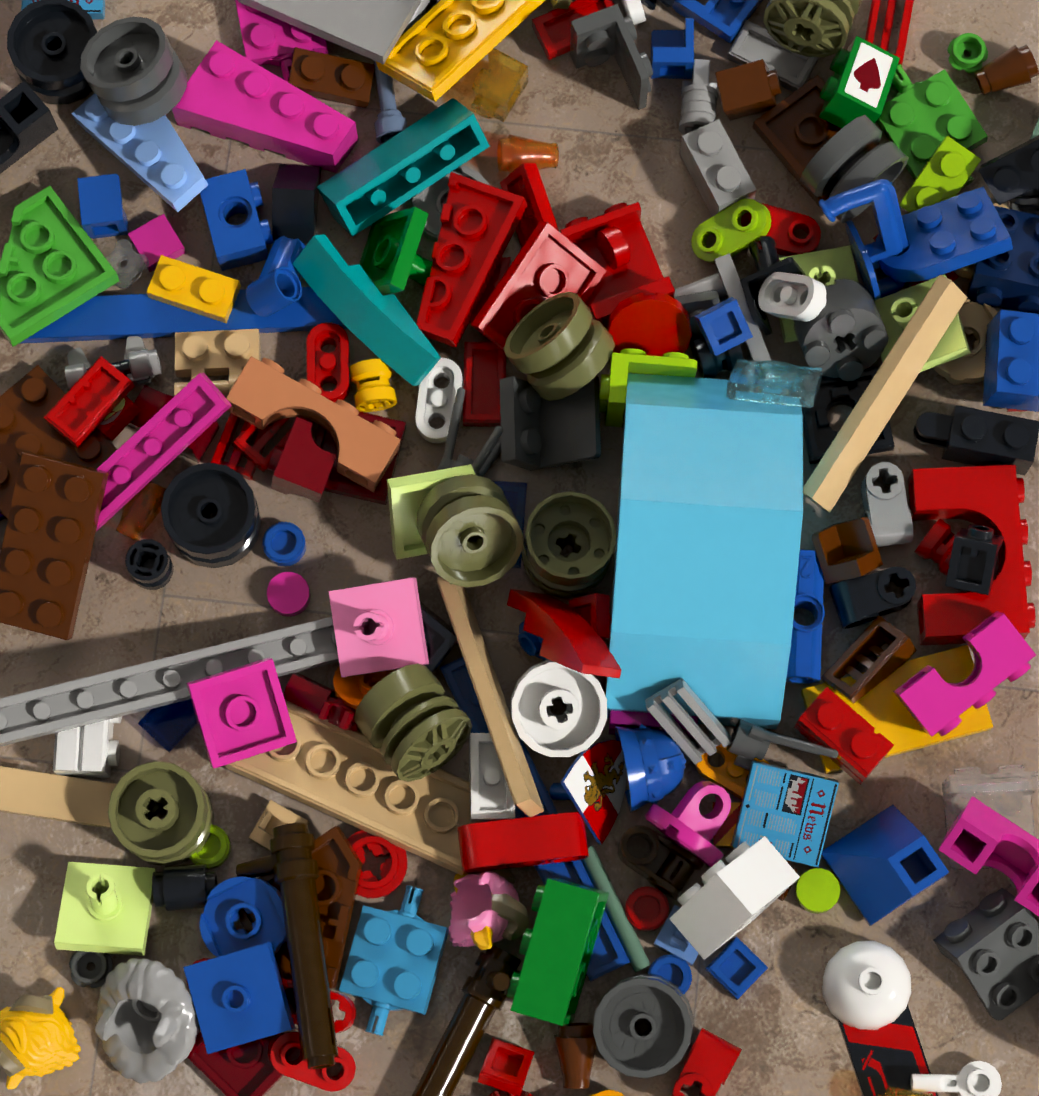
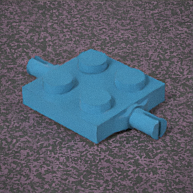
[339,885,449,1036]

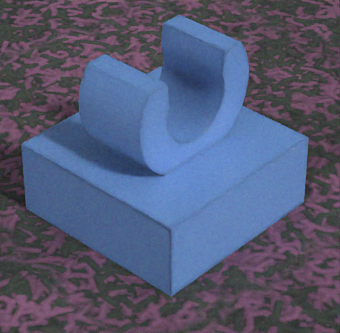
[653,905,699,966]

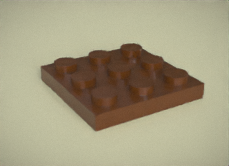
[0,365,118,520]

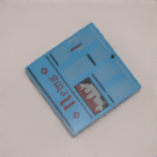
[731,760,839,867]

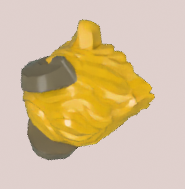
[0,987,81,1089]

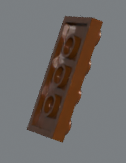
[0,452,109,640]

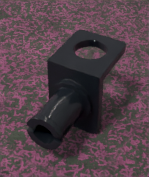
[740,236,805,336]

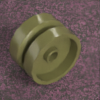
[504,292,615,401]
[417,474,523,588]
[108,761,214,867]

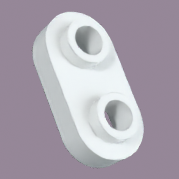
[758,272,827,322]
[415,358,463,443]

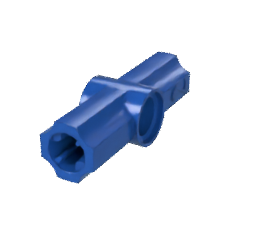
[786,550,825,684]

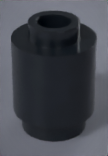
[152,864,218,911]

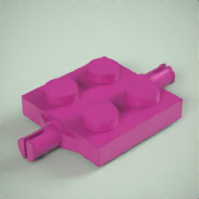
[235,0,328,82]

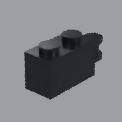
[913,405,1039,475]

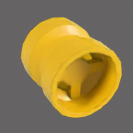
[349,358,397,412]

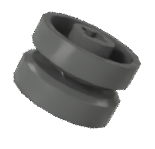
[80,16,187,126]
[800,115,909,224]
[593,974,694,1078]

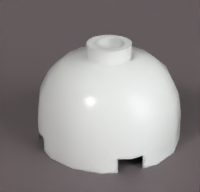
[822,941,912,1030]

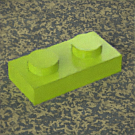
[899,136,982,213]

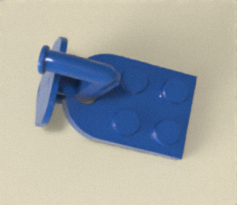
[819,179,1013,301]

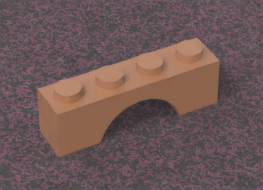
[226,356,401,493]

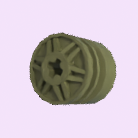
[763,0,862,57]
[521,491,617,598]
[354,663,472,782]

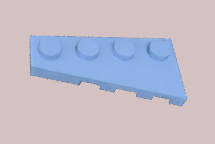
[71,93,208,212]

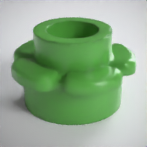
[947,33,988,73]

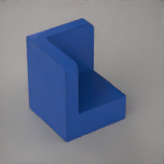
[651,18,694,79]
[77,174,129,239]

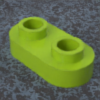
[691,199,771,264]

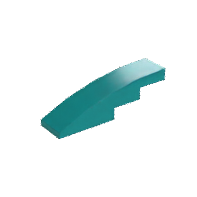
[293,234,441,386]

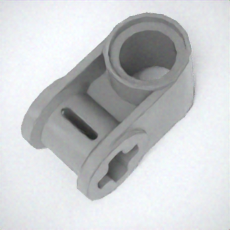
[861,462,913,547]

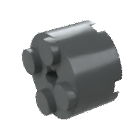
[793,279,889,382]

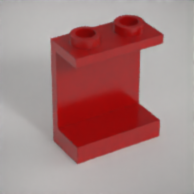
[560,202,675,329]

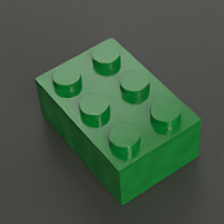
[507,878,609,1026]

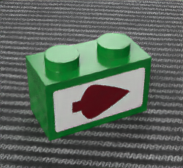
[819,36,900,128]

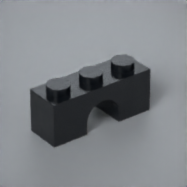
[0,81,58,174]

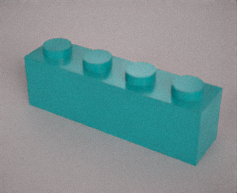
[317,98,490,237]

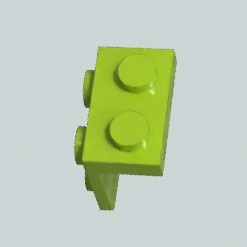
[599,348,698,427]

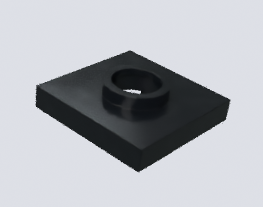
[794,366,895,464]

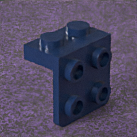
[966,206,1039,314]

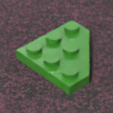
[0,186,119,347]

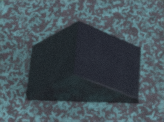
[272,164,321,245]

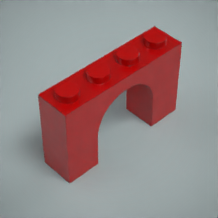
[907,465,1036,645]

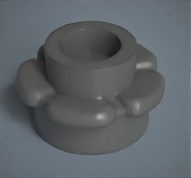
[69,951,113,988]

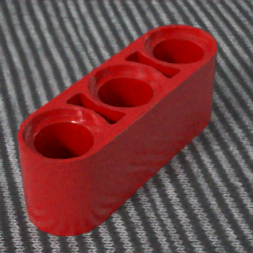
[457,812,589,873]

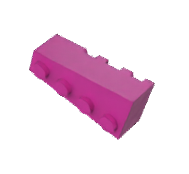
[172,40,359,173]

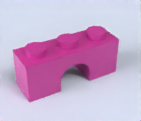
[893,611,1036,737]
[938,796,1039,916]

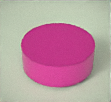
[267,572,311,617]

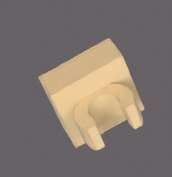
[249,800,310,851]

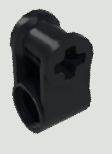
[829,566,916,629]

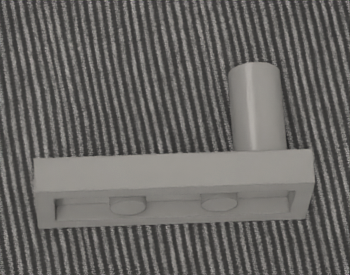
[674,253,777,382]

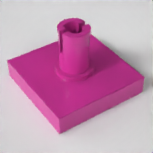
[186,657,297,769]

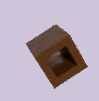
[715,59,782,121]

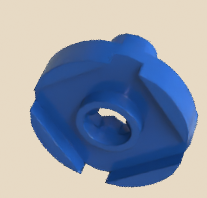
[199,876,287,957]

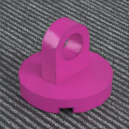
[645,781,731,867]

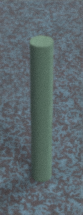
[581,846,651,973]

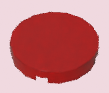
[607,292,692,357]

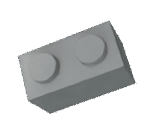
[680,119,757,216]

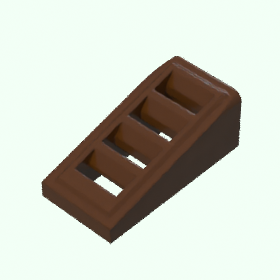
[821,616,917,704]

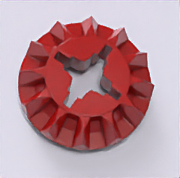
[347,830,408,899]

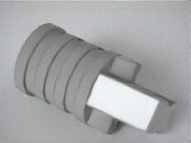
[679,59,718,135]

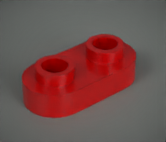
[741,203,821,256]
[306,322,350,402]
[268,1029,356,1092]

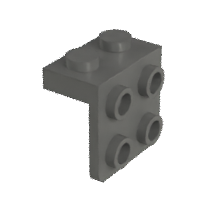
[933,888,1039,1020]

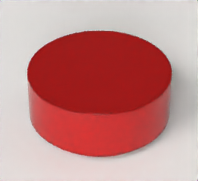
[597,225,630,270]
[625,886,669,932]

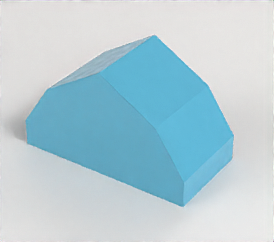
[605,373,803,729]

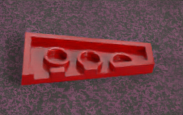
[416,172,527,348]

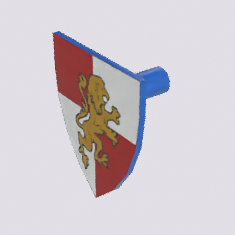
[550,740,627,845]

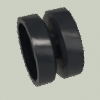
[7,0,97,104]
[161,462,262,568]

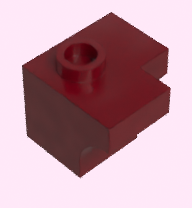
[267,417,337,503]

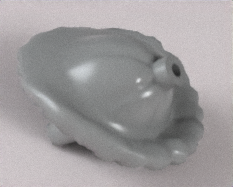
[95,958,199,1084]

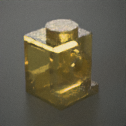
[471,48,528,122]

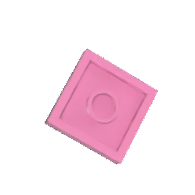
[328,577,429,677]

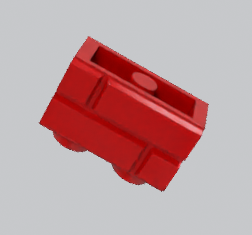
[794,687,894,785]

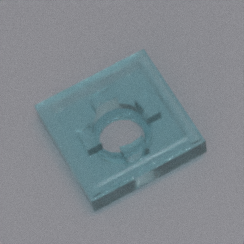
[726,359,822,408]

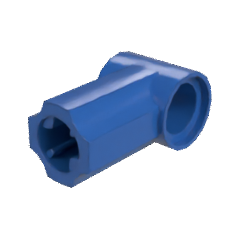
[246,236,306,317]

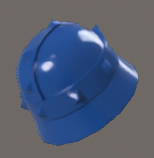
[615,724,687,813]

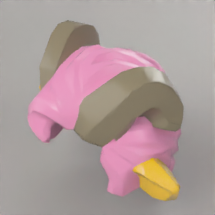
[449,869,529,950]

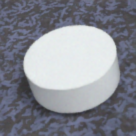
[622,0,646,25]

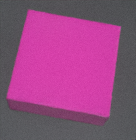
[128,214,186,273]

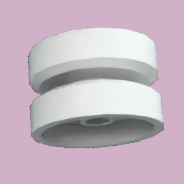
[511,659,607,757]

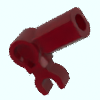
[283,673,358,732]

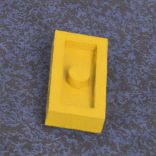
[146,255,241,324]

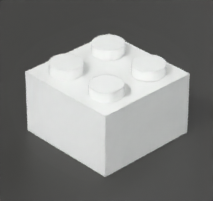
[669,836,800,960]

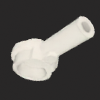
[910,1061,1002,1096]

